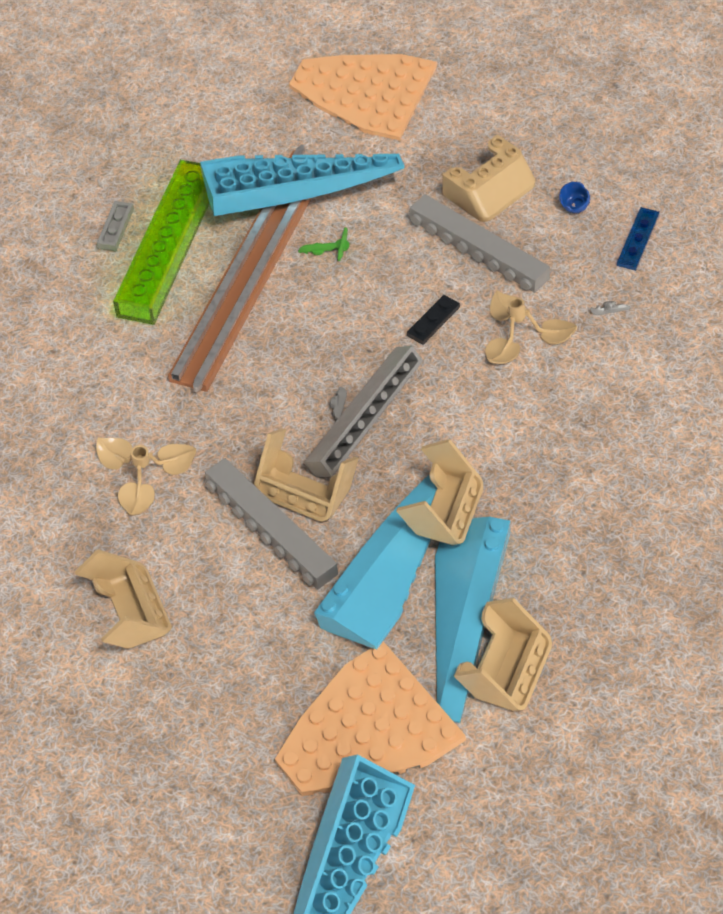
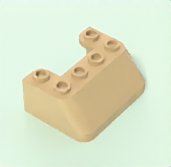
[442,134,535,222]
[454,598,552,711]

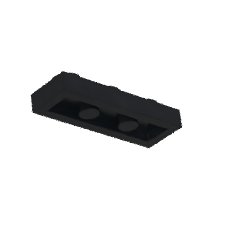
[407,295,460,345]

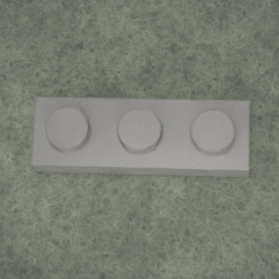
[97,201,134,251]

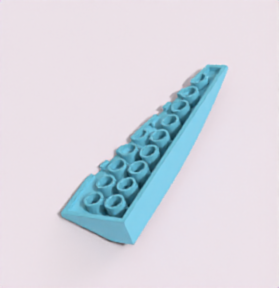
[200,154,405,216]
[314,475,437,650]
[435,517,510,723]
[294,754,415,914]

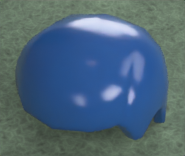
[559,181,590,213]

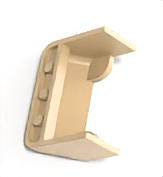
[254,428,359,522]
[396,439,483,545]
[75,549,172,649]

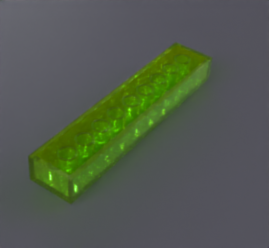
[113,160,209,325]

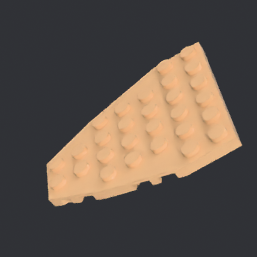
[289,54,437,141]
[275,641,466,796]

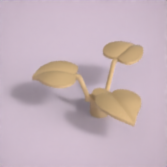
[485,290,577,364]
[96,437,197,516]

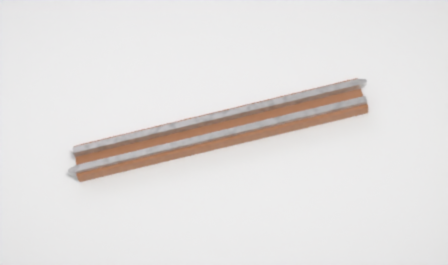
[168,145,323,392]

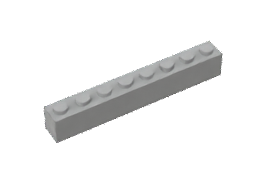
[410,194,550,293]
[304,345,423,478]
[205,458,338,590]

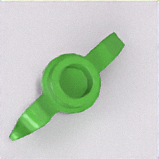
[336,227,349,261]
[298,243,337,255]

